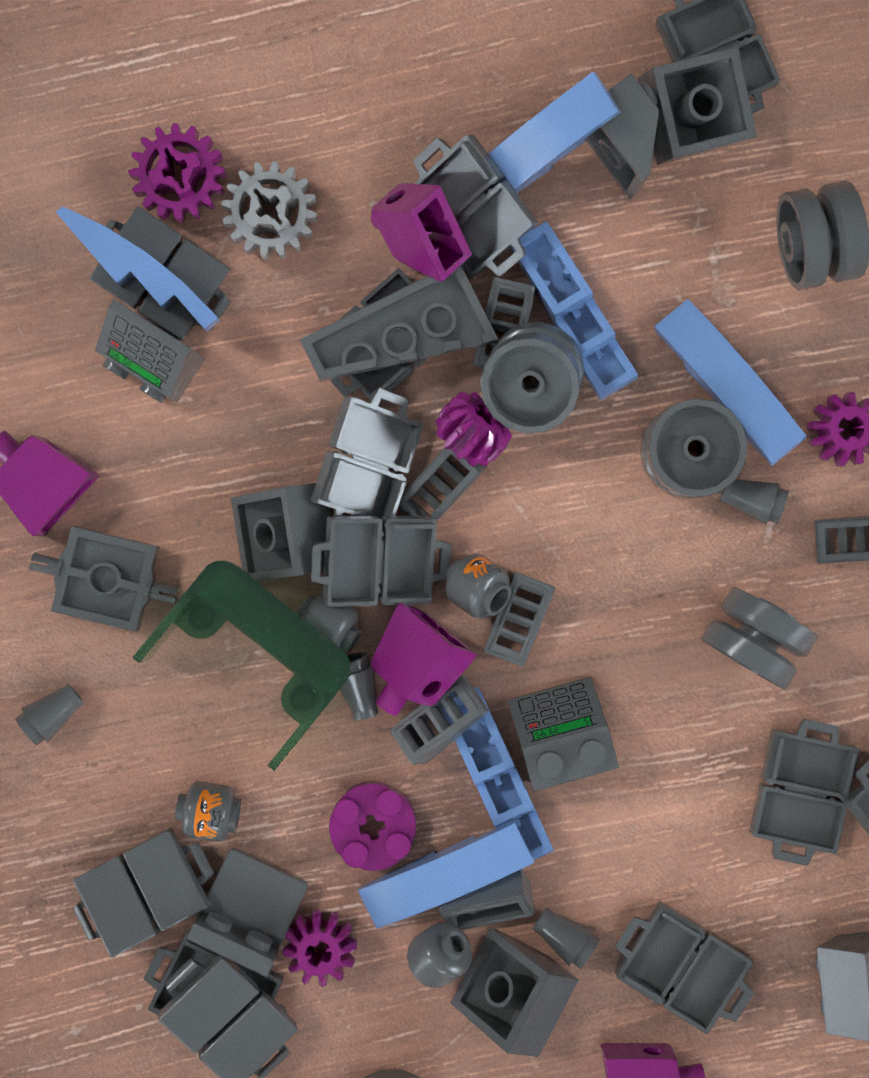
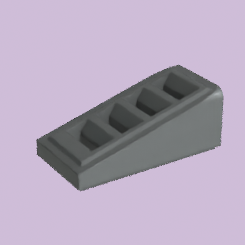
[473,277,536,369]
[398,448,488,521]
[815,516,869,564]
[483,571,556,667]
[390,675,489,765]
[439,869,535,930]

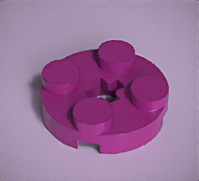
[329,781,416,871]

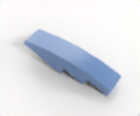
[485,72,621,195]
[56,206,220,332]
[510,221,638,401]
[654,299,806,466]
[441,687,554,860]
[358,820,534,928]

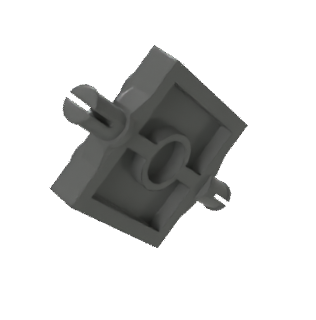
[29,526,180,632]

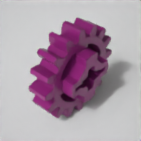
[128,123,227,223]

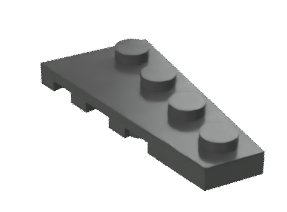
[300,265,499,382]

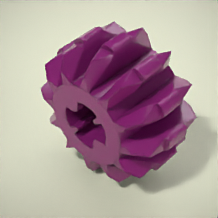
[435,391,512,467]
[806,392,869,467]
[283,909,357,987]

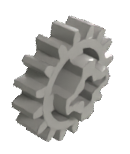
[221,161,318,260]

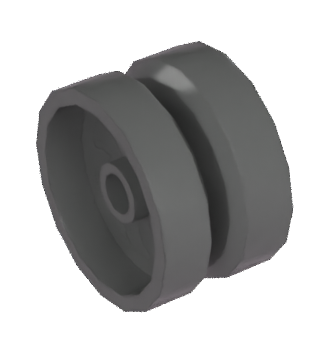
[776,180,869,290]
[480,322,584,434]
[640,398,748,498]
[701,587,818,691]

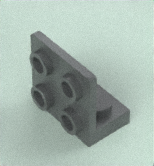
[186,848,308,977]

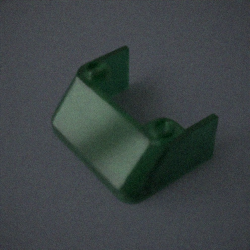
[132,560,351,771]

